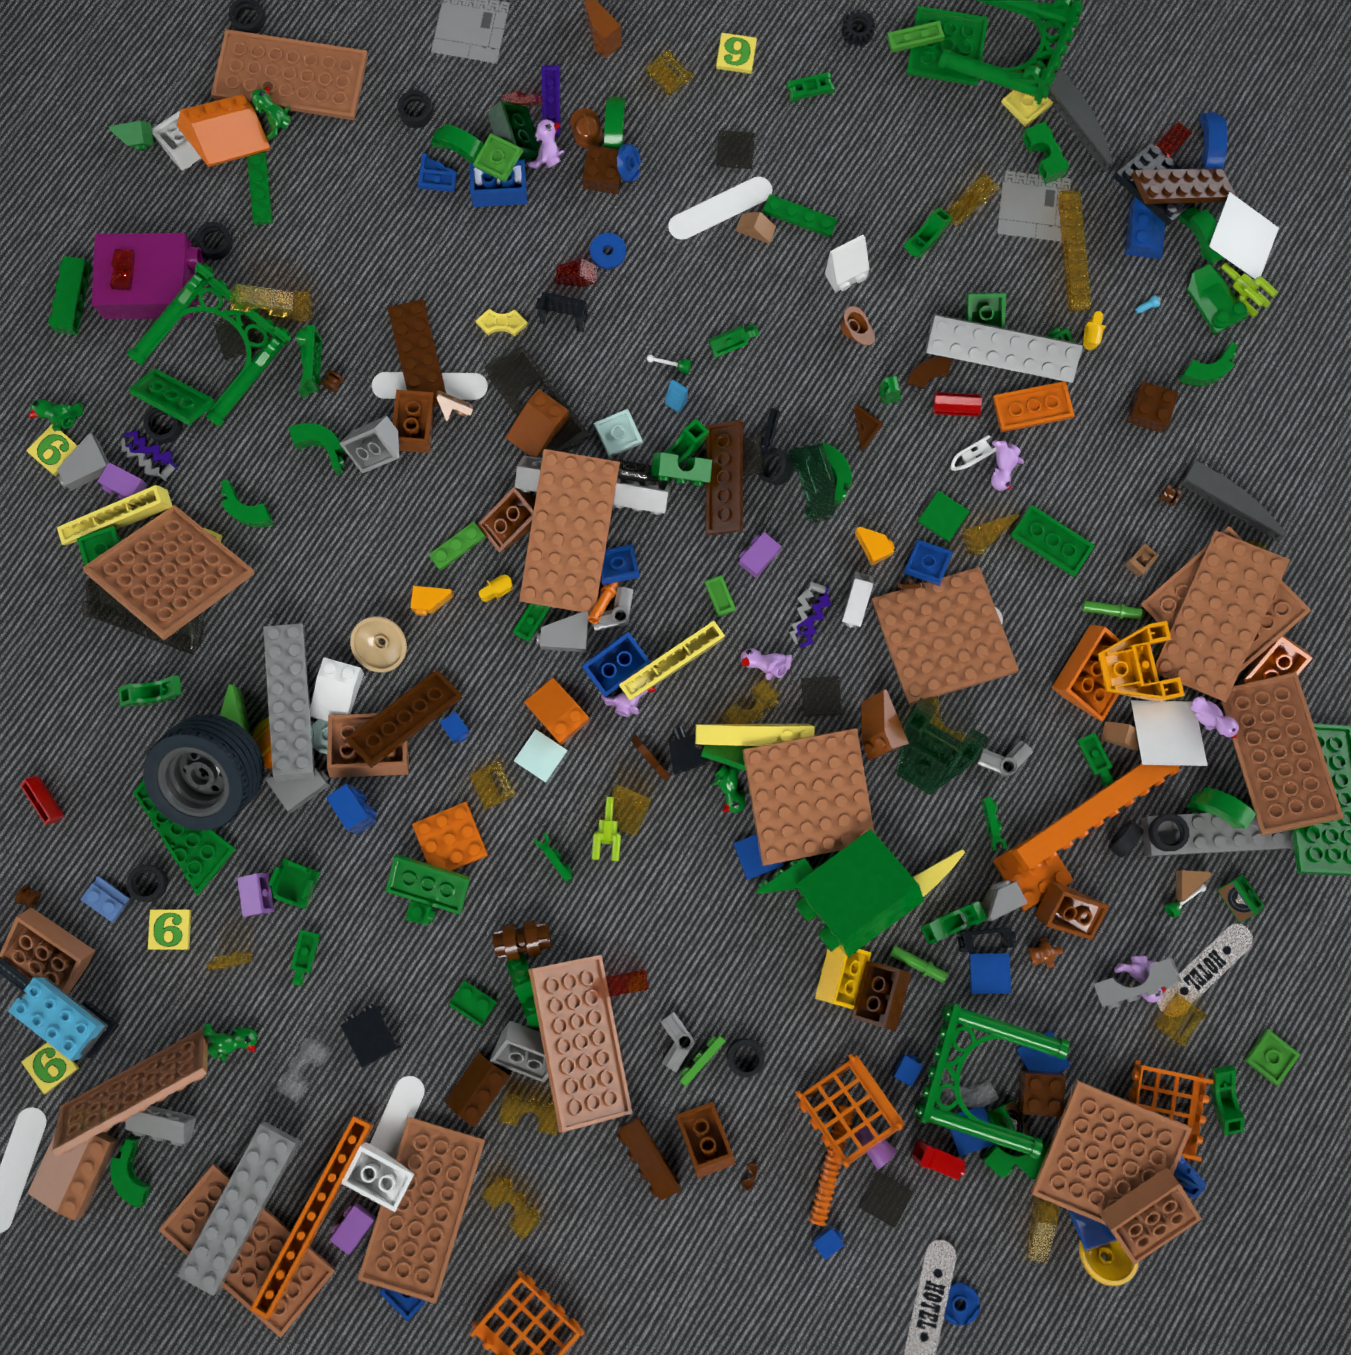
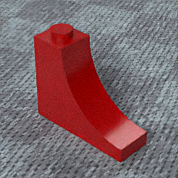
[910,1139,966,1181]

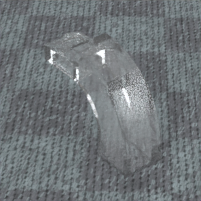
[931,1061,999,1107]

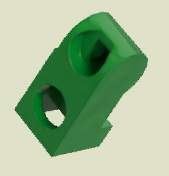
[878,376,901,405]

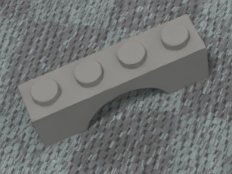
[1094,958,1181,1009]

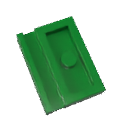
[448,980,497,1027]

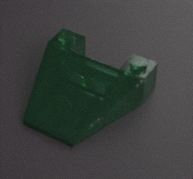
[789,443,835,524]
[897,698,989,795]

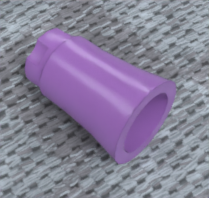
[854,1126,898,1170]

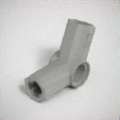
[593,587,634,631]
[977,741,1033,777]
[660,1012,694,1072]

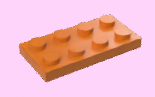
[992,381,1075,433]

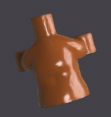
[1027,937,1063,969]

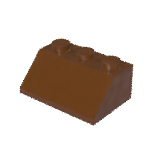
[851,961,912,1031]
[444,1052,512,1128]

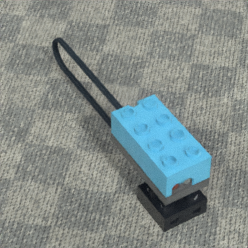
[0,957,120,1060]

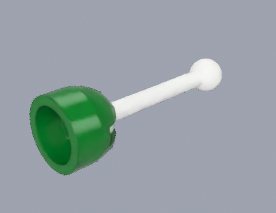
[647,355,692,375]
[1164,884,1206,918]

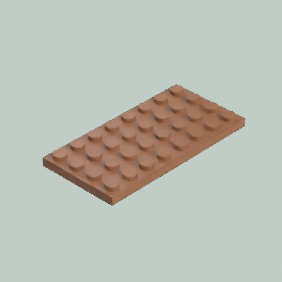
[211,29,368,120]
[519,449,620,613]
[1155,530,1290,702]
[1220,672,1344,836]
[529,955,633,1133]
[52,1027,208,1157]
[358,1117,486,1304]
[159,1164,336,1338]

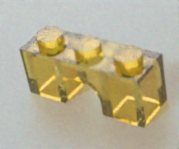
[231,283,293,318]
[721,678,780,724]
[498,1094,559,1136]
[481,1175,542,1240]

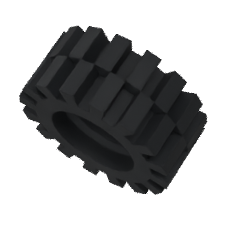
[842,10,875,47]

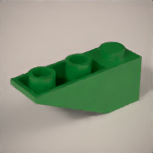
[756,858,814,895]

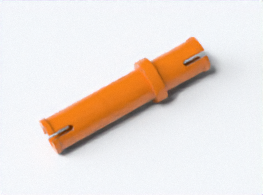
[587,581,621,624]

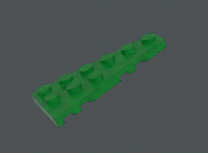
[133,779,237,896]

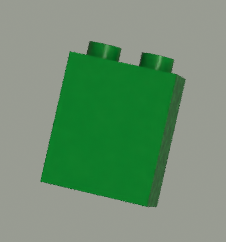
[794,829,924,958]

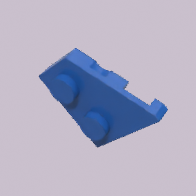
[418,153,457,192]
[1173,1156,1206,1199]

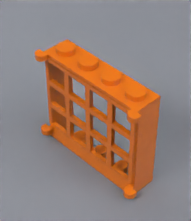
[795,1054,905,1168]
[1129,1060,1213,1162]
[470,1270,585,1355]

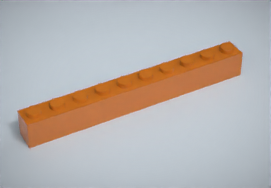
[1011,762,1181,871]
[250,1116,374,1319]

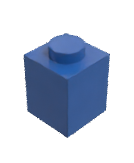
[439,712,470,744]
[892,1053,923,1087]
[811,1225,844,1260]

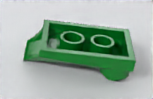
[1186,264,1248,335]
[296,325,322,398]

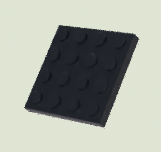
[1113,143,1193,226]

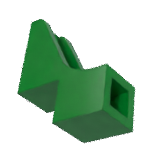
[506,954,540,1031]
[980,1143,1050,1181]

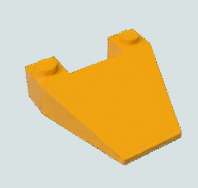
[1098,621,1185,702]

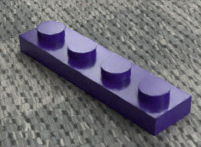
[542,66,561,136]

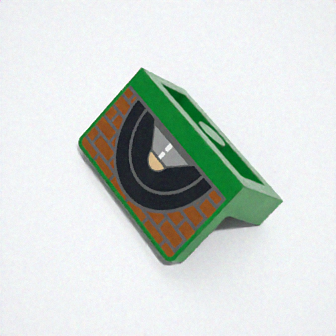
[1217,873,1265,922]
[987,1100,1030,1150]

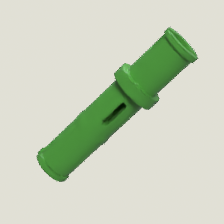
[1082,600,1142,620]
[889,945,948,984]

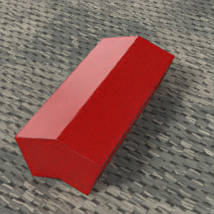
[933,392,982,417]
[20,776,65,825]

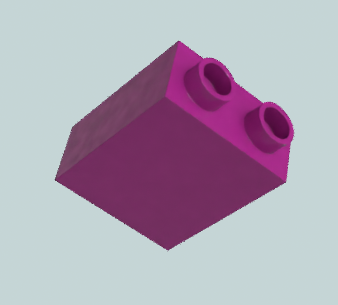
[92,233,203,319]

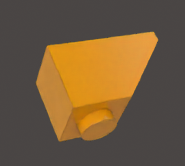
[855,527,895,566]
[410,586,454,616]

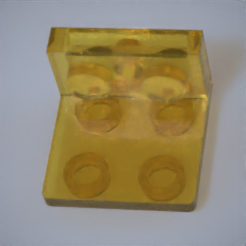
[601,784,652,836]

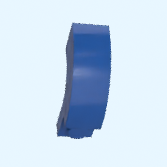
[1199,112,1227,169]

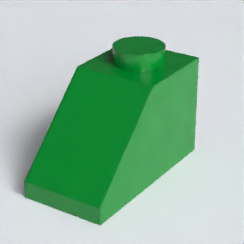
[109,120,154,151]

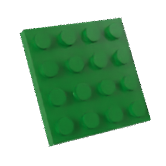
[906,6,988,86]

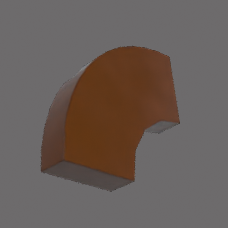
[907,357,952,389]
[631,735,670,780]

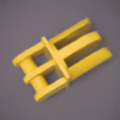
[1083,311,1106,350]
[479,575,513,602]

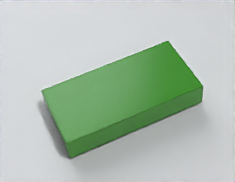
[704,575,736,617]

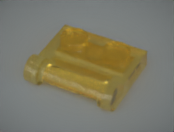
[646,50,694,96]
[469,760,517,810]
[207,951,253,971]
[1154,994,1207,1048]

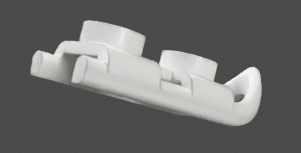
[951,435,997,471]

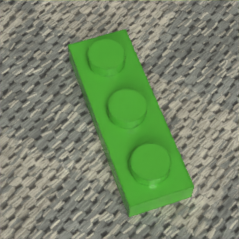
[887,21,944,53]
[428,521,486,571]
[679,1035,725,1087]

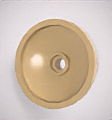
[350,616,407,672]

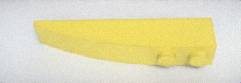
[57,485,173,545]
[619,621,725,701]
[695,724,815,746]
[913,849,965,897]

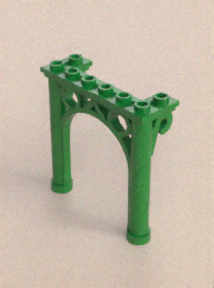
[938,0,1084,105]
[126,262,291,428]
[913,1002,1070,1159]

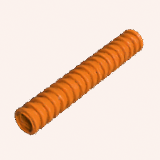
[809,1104,856,1226]

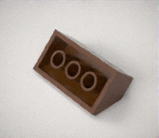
[617,1115,681,1201]

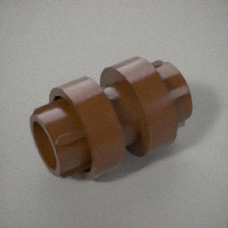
[493,919,552,961]

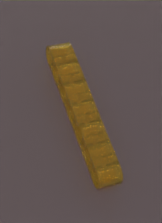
[1058,190,1091,311]

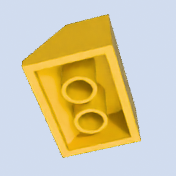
[815,947,872,1010]

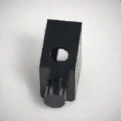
[669,726,709,775]

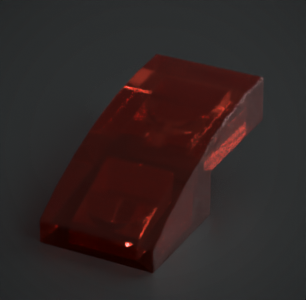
[501,91,543,106]
[1155,121,1192,157]
[110,249,135,290]

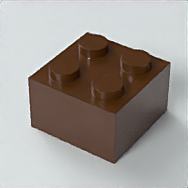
[582,145,622,194]
[1126,381,1179,433]
[1018,1069,1066,1117]

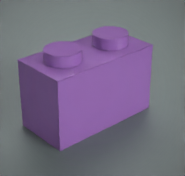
[97,463,147,500]
[739,532,782,578]
[237,873,274,917]
[329,1203,377,1255]

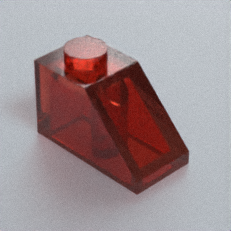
[555,258,598,287]
[606,970,649,997]

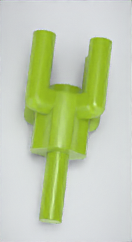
[1221,262,1278,318]
[591,797,621,861]

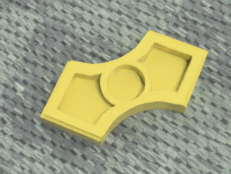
[476,309,528,337]

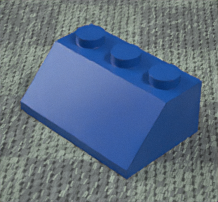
[470,160,528,207]
[1125,196,1165,259]
[580,632,651,697]

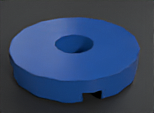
[617,143,641,182]
[590,233,626,270]
[944,1282,980,1326]

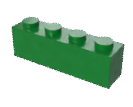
[48,256,91,335]

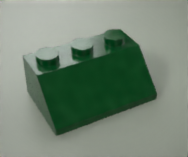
[487,100,540,161]

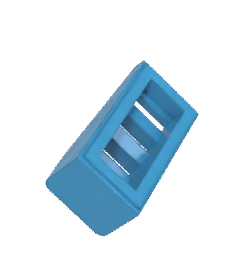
[665,379,688,412]

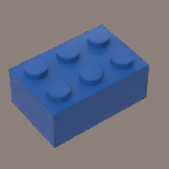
[326,784,377,835]

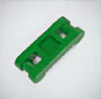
[786,72,836,102]

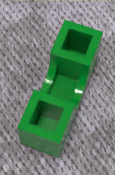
[1022,121,1069,184]
[651,452,712,486]

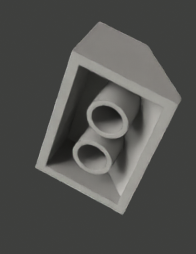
[339,416,399,473]
[982,880,1027,922]
[490,1021,549,1082]
[125,1105,197,1146]

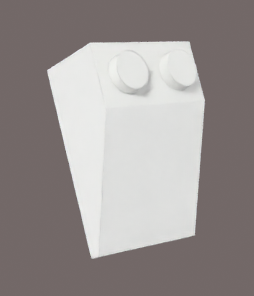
[152,111,202,170]
[825,235,869,292]
[310,658,364,722]
[341,1142,414,1212]

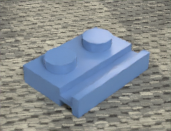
[80,876,131,922]

